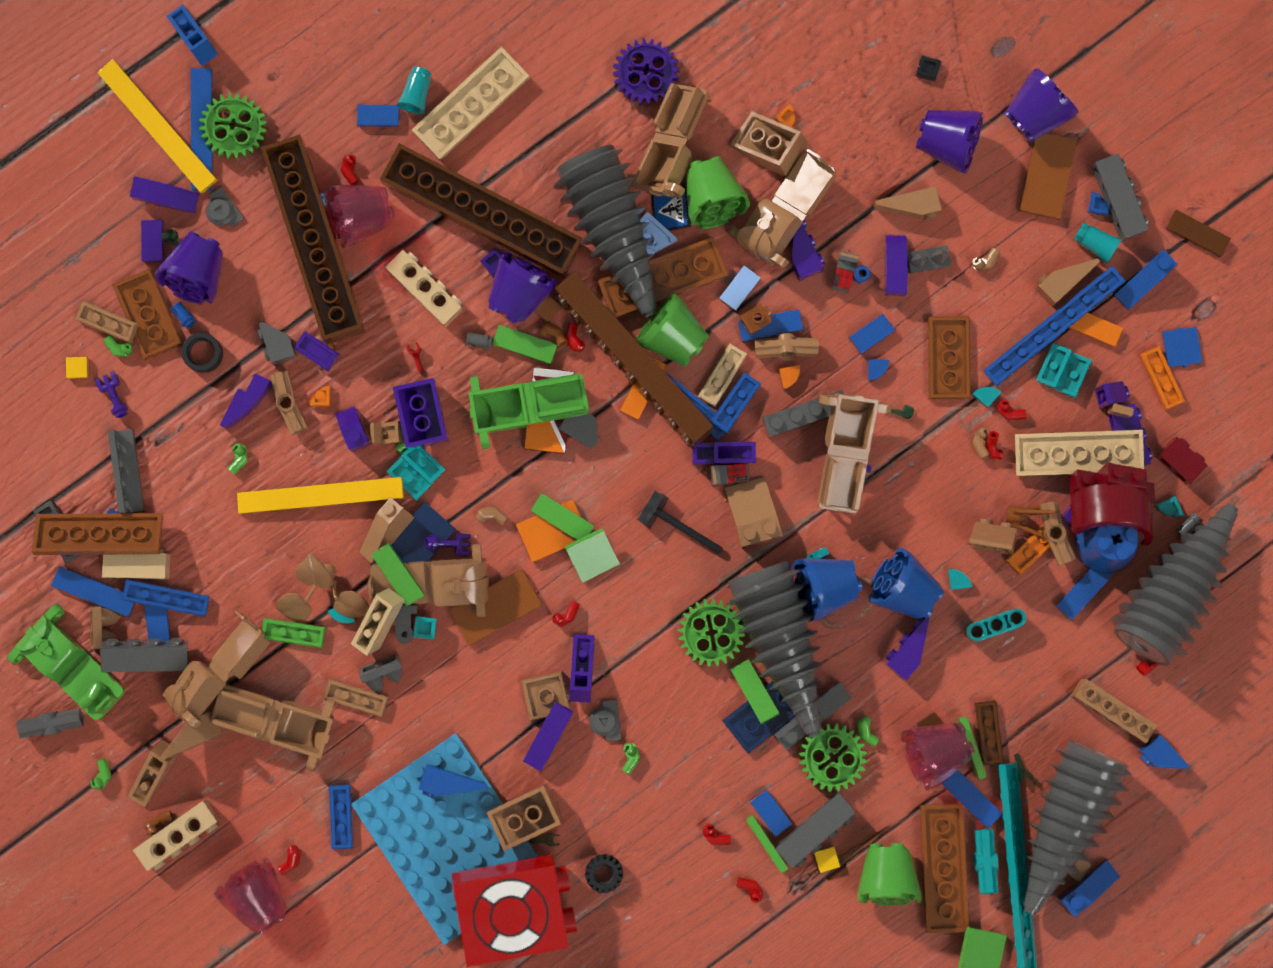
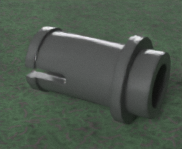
[466,332,493,350]
[1176,513,1203,536]

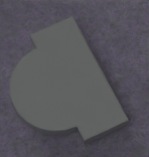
[206,187,244,227]
[558,413,600,449]
[590,700,621,741]

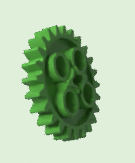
[199,93,267,160]
[677,599,745,667]
[799,723,867,792]

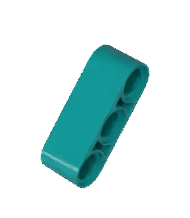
[965,609,1027,641]

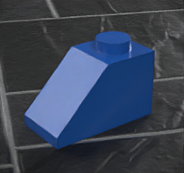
[1138,734,1189,769]

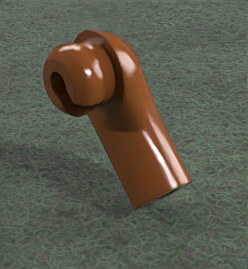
[539,322,568,347]
[144,810,174,836]

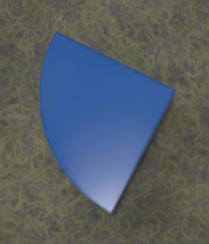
[1087,192,1109,217]
[868,360,889,381]

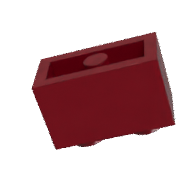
[1156,437,1208,485]

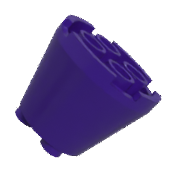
[1004,68,1079,143]
[916,110,983,173]
[155,232,223,305]
[488,252,558,324]

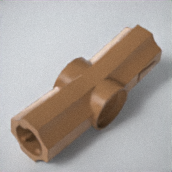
[755,333,819,360]
[270,371,308,435]
[1039,501,1076,566]

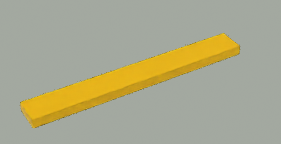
[97,59,218,194]
[237,477,404,514]

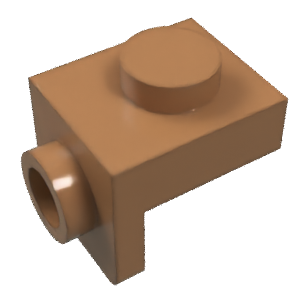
[370,421,404,445]

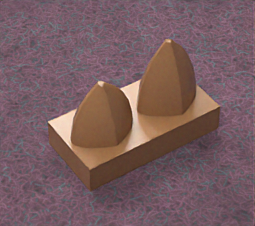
[89,607,121,649]

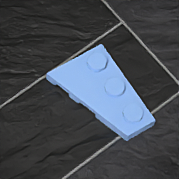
[640,212,678,254]

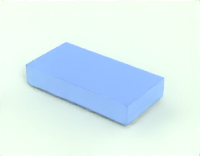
[719,266,760,311]

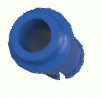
[853,266,870,283]
[170,302,196,329]

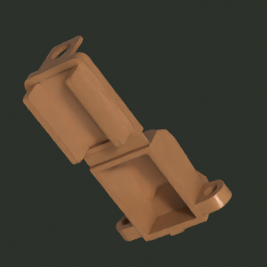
[626,83,712,198]
[728,149,836,269]
[817,393,892,513]
[368,544,489,617]
[163,610,269,729]
[211,684,336,772]

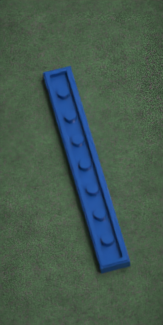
[983,266,1126,387]

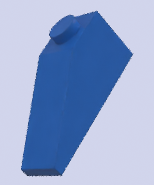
[167,5,219,66]
[1114,249,1178,310]
[418,764,488,798]
[1057,859,1120,917]

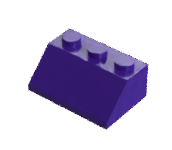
[393,378,449,448]

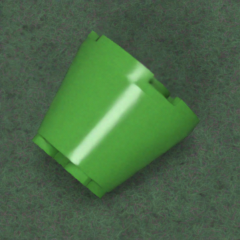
[685,156,750,229]
[635,294,709,367]
[857,843,922,906]

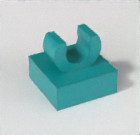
[413,616,437,640]

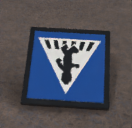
[652,186,691,231]

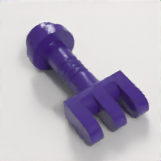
[95,371,128,418]
[425,534,471,555]

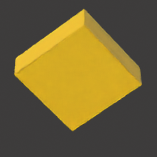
[66,357,89,379]
[814,846,840,873]

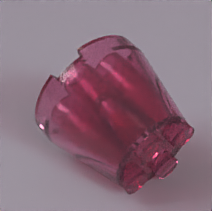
[326,185,394,248]
[901,722,975,790]
[214,858,287,935]

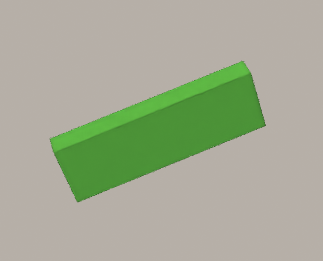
[492,325,558,365]
[531,493,595,540]
[371,543,425,606]
[262,618,326,648]
[730,659,779,725]
[956,716,987,779]
[746,814,788,873]

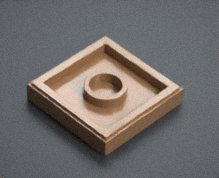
[521,671,571,721]

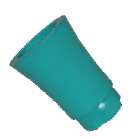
[397,66,432,114]
[1073,222,1122,264]

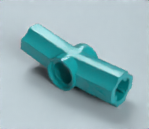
[974,829,999,895]

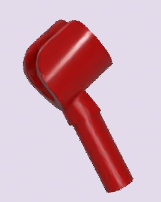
[407,342,423,372]
[1136,660,1160,675]

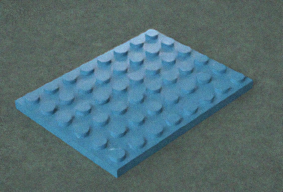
[351,733,539,945]

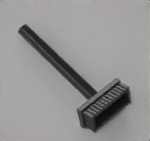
[637,491,723,555]

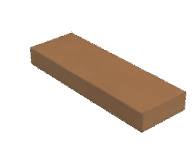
[75,300,139,343]
[322,679,389,717]

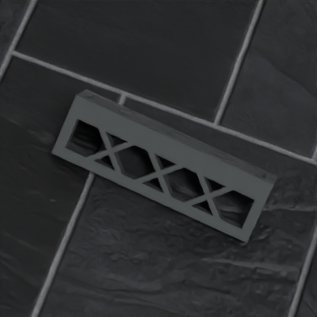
[107,429,145,513]
[774,682,852,750]

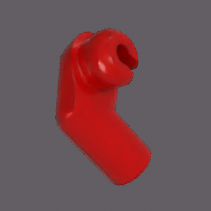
[340,154,359,186]
[565,323,585,352]
[997,400,1027,421]
[986,431,1003,461]
[552,601,580,627]
[702,824,731,845]
[277,845,301,876]
[736,877,763,903]

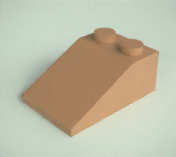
[731,111,808,177]
[724,477,783,548]
[969,519,1017,555]
[486,783,564,851]

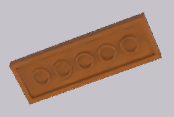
[598,237,728,318]
[32,513,164,555]
[920,803,969,933]

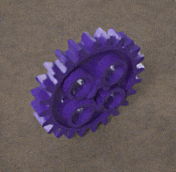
[613,38,679,106]

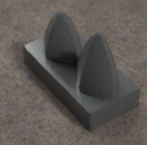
[907,245,951,274]
[359,653,402,694]

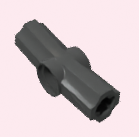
[16,708,84,739]

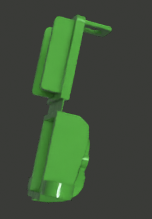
[468,374,589,450]
[7,604,125,720]

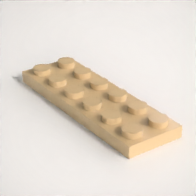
[412,47,530,161]
[1015,430,1144,476]

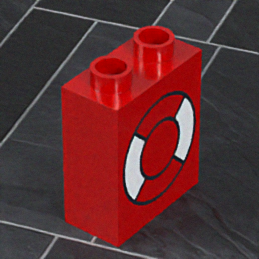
[451,854,577,967]

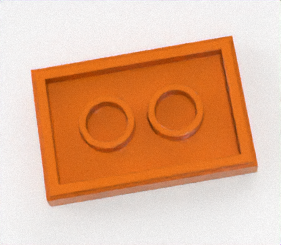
[516,499,580,562]

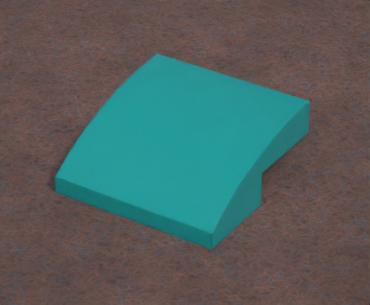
[1036,343,1092,399]
[386,447,445,501]

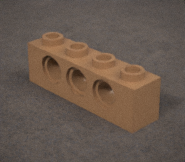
[1070,679,1158,743]

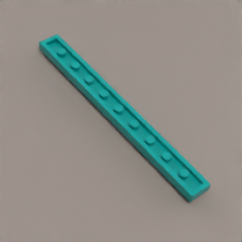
[999,763,1037,968]

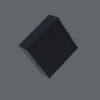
[915,55,941,82]

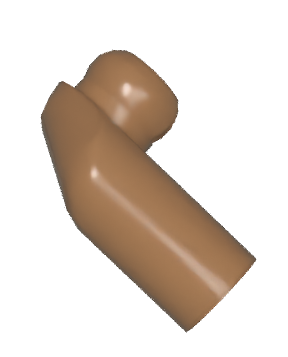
[972,248,1001,271]
[972,427,990,459]
[476,506,508,525]

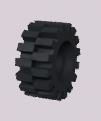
[585,854,623,894]

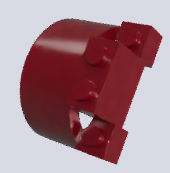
[1070,462,1155,546]

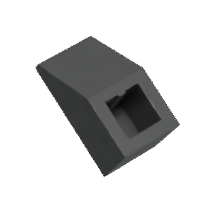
[258,322,298,365]

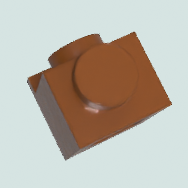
[739,304,773,336]

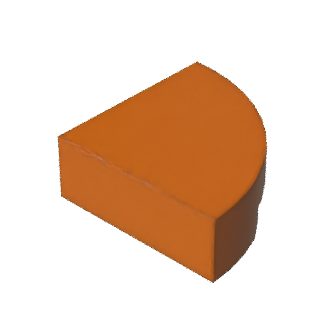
[775,103,795,128]
[779,365,800,390]
[310,386,331,407]

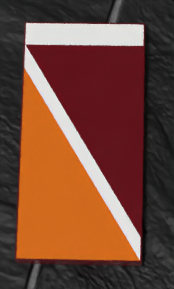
[524,367,575,454]

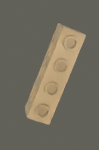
[385,250,463,328]
[133,800,221,871]

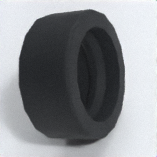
[181,332,223,373]

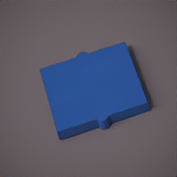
[1162,327,1202,367]

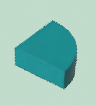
[971,387,1001,408]
[1155,496,1184,517]
[806,547,829,559]
[947,569,972,590]
[328,608,356,623]

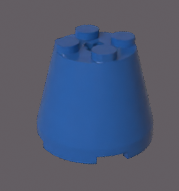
[1075,526,1139,574]
[868,548,944,619]
[792,558,862,622]

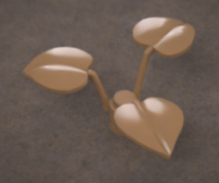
[276,553,370,620]

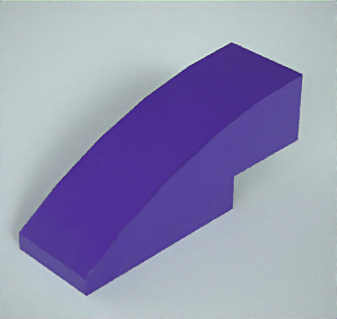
[130,176,200,214]
[884,235,908,296]
[220,373,272,429]
[692,442,756,466]
[523,702,574,771]

